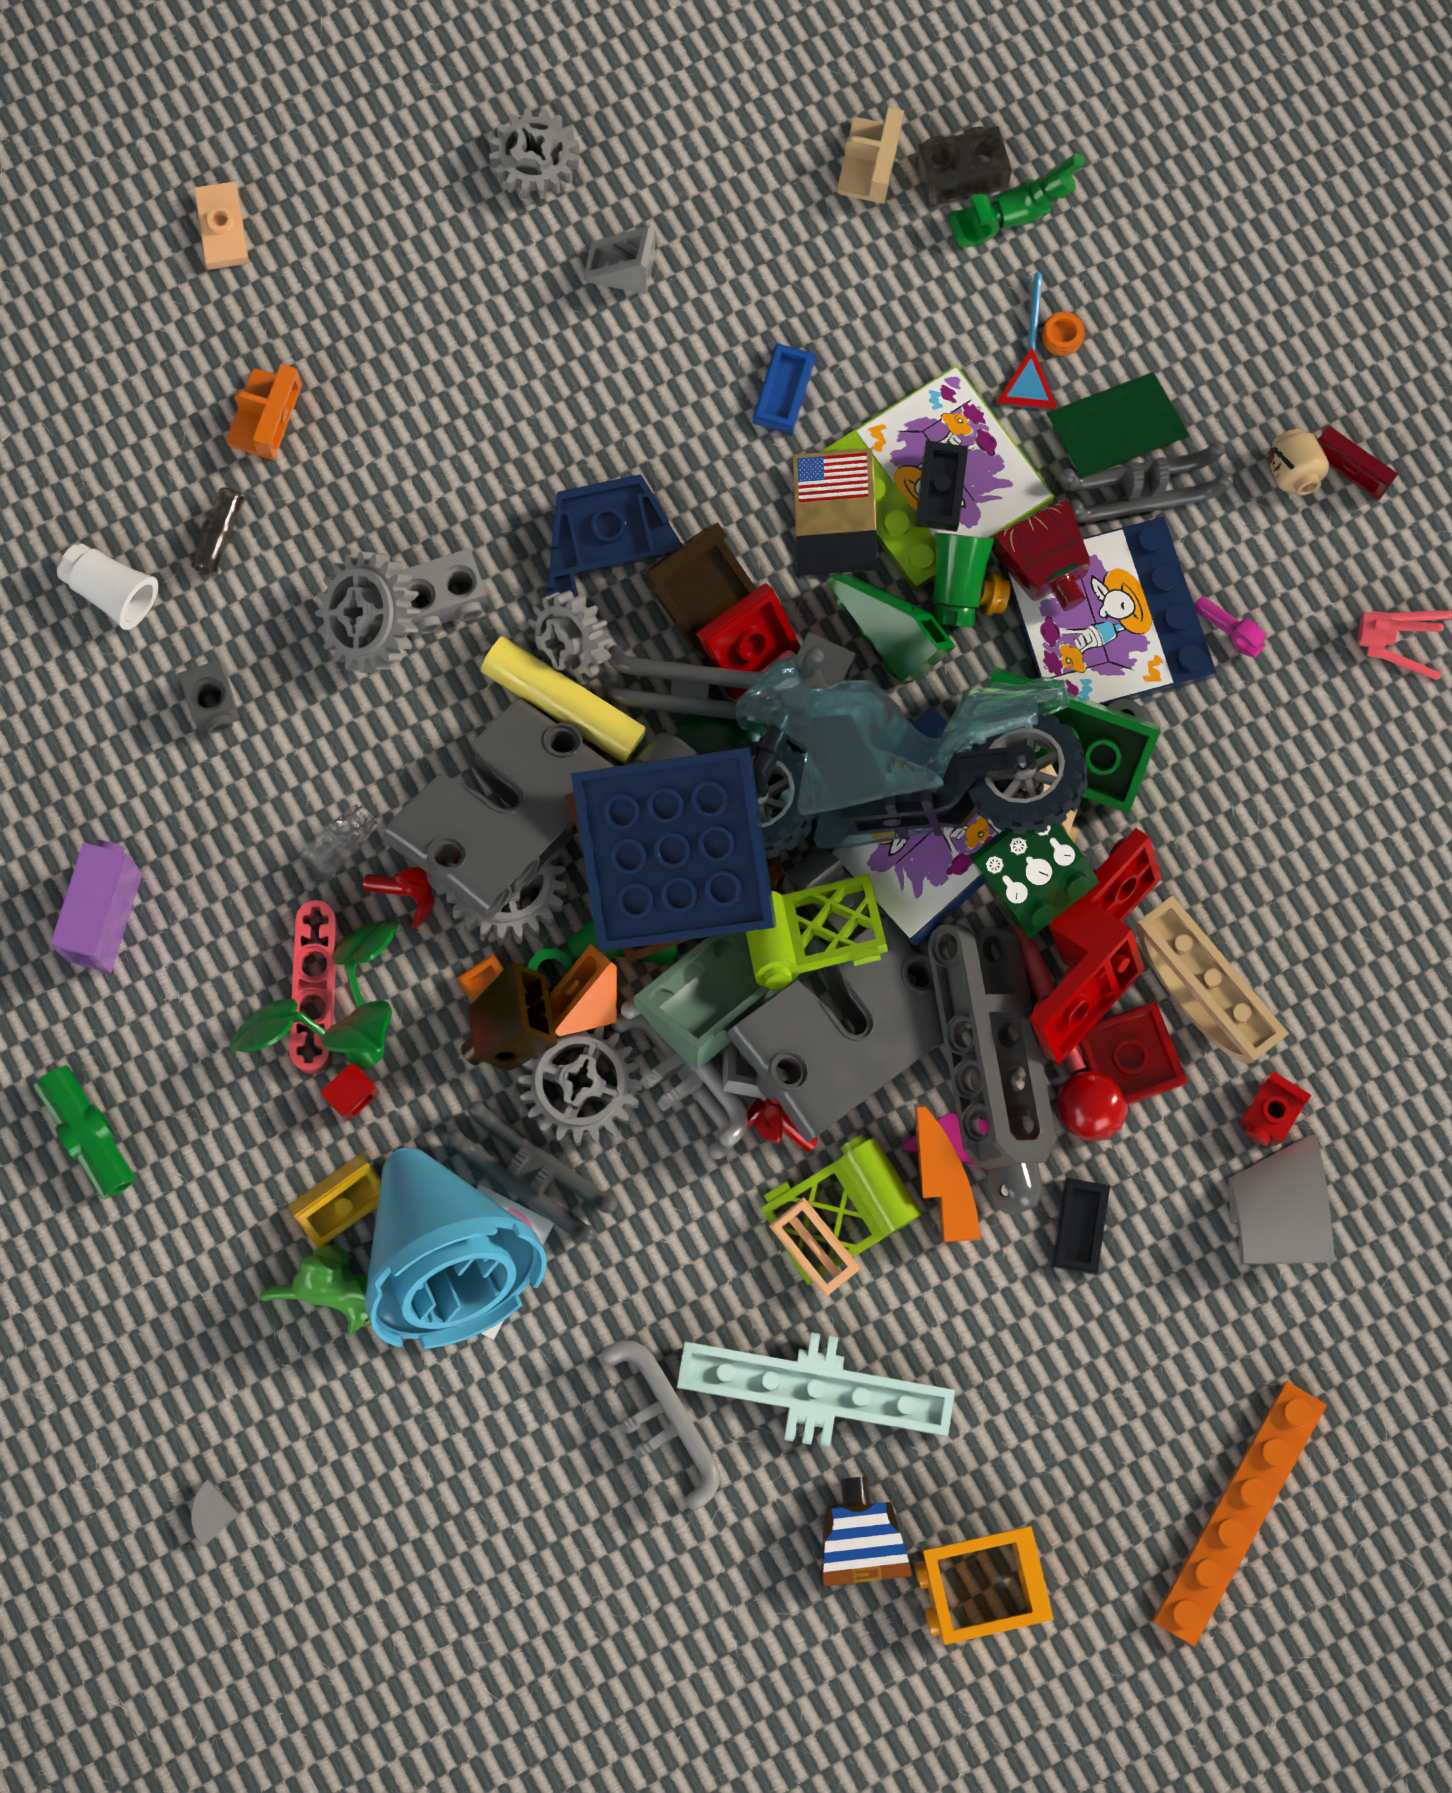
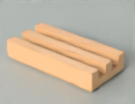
[769,1197,862,1297]

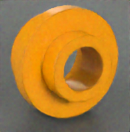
[980,573,1010,616]

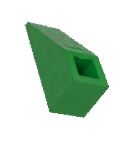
[826,574,956,683]

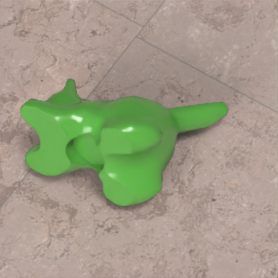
[259,1245,371,1335]

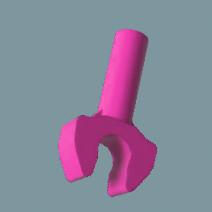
[1194,596,1266,658]

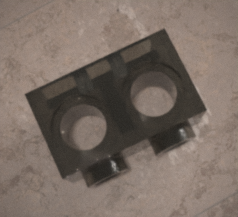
[915,126,1012,208]

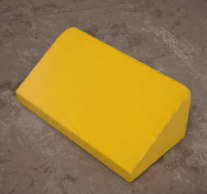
[288,1154,381,1248]

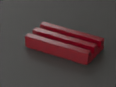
[1318,425,1398,500]

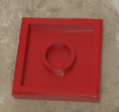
[696,583,801,700]
[1079,1001,1188,1106]

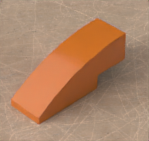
[914,1103,981,1242]

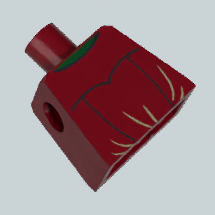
[992,499,1091,611]

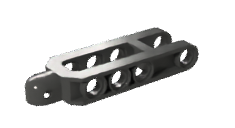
[928,925,1056,1215]

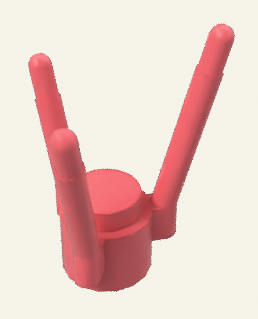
[1357,610,1452,680]

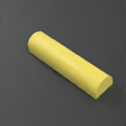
[481,636,646,765]

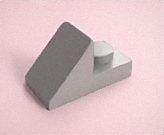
[785,846,870,934]

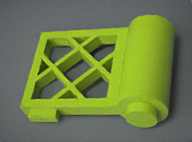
[746,874,888,990]
[761,1134,923,1285]

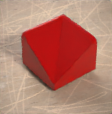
[320,1063,380,1122]

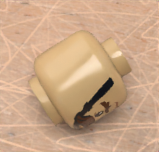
[1267,429,1329,495]

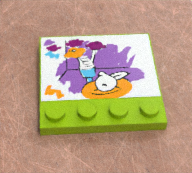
[821,365,1055,592]

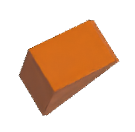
[549,944,617,1036]

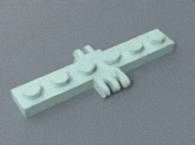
[677,1332,955,1448]

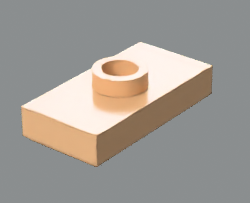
[194,181,249,270]

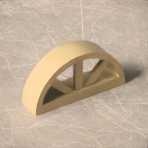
[1137,895,1289,1064]

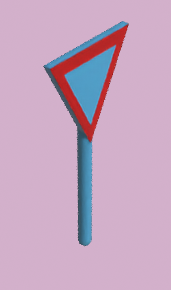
[995,272,1057,410]

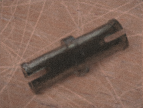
[191,487,246,576]

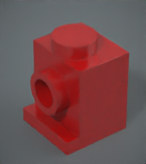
[1237,1071,1311,1146]

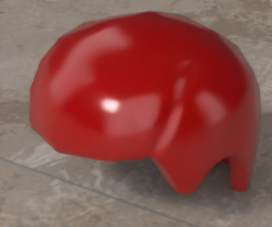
[1056,1070,1128,1142]

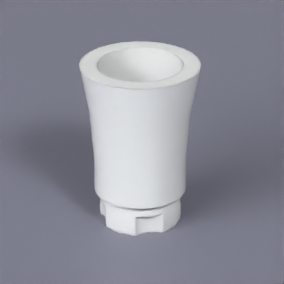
[57,543,158,630]

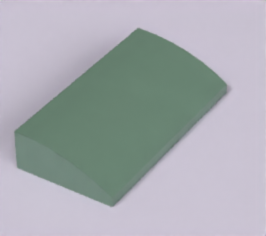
[633,930,822,1070]

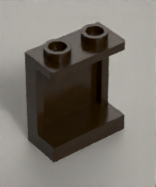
[640,522,757,659]

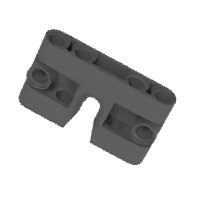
[383,698,615,920]
[726,916,944,1143]

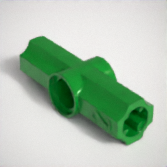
[33,1065,138,1200]

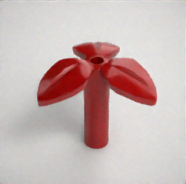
[363,867,435,930]
[747,1079,818,1152]

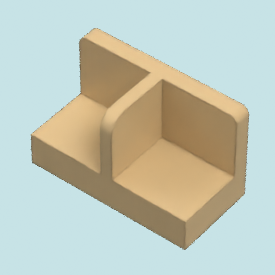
[837,107,904,204]

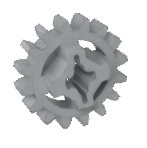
[489,108,579,199]
[528,590,612,685]

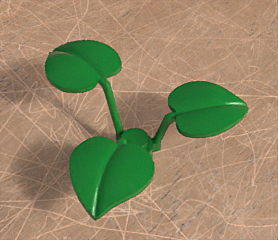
[230,918,399,1071]

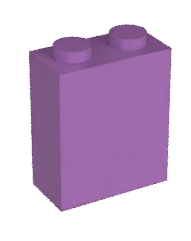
[50,840,142,974]

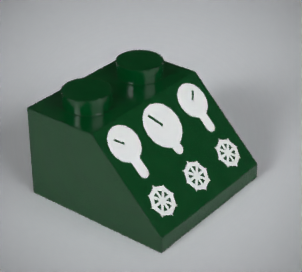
[969,823,1100,938]

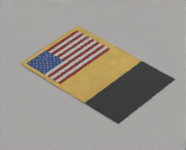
[793,448,878,576]

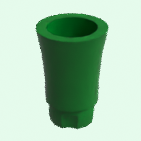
[932,532,995,627]

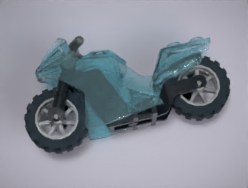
[722,647,1088,859]

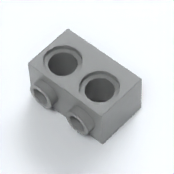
[400,548,489,635]

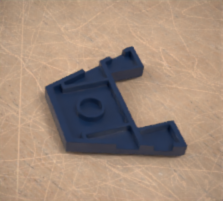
[546,474,683,598]

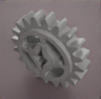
[315,552,420,673]
[446,852,567,945]
[518,1026,642,1146]

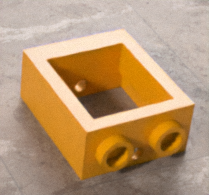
[914,1526,1054,1645]

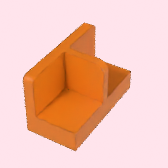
[226,364,302,460]

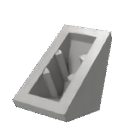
[583,226,655,294]

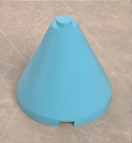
[365,1148,547,1349]

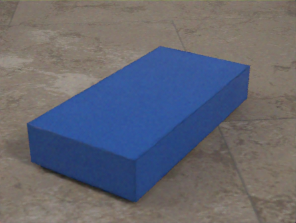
[752,343,817,435]

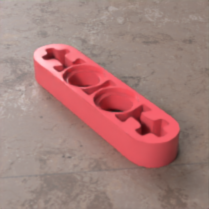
[289,900,338,1074]

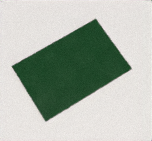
[1046,372,1190,478]

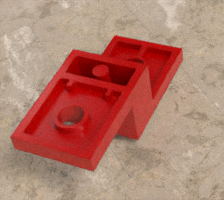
[1029,828,1162,1065]

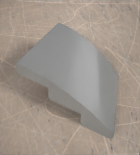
[1228,1135,1335,1265]

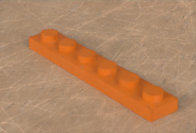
[1151,1381,1327,1647]

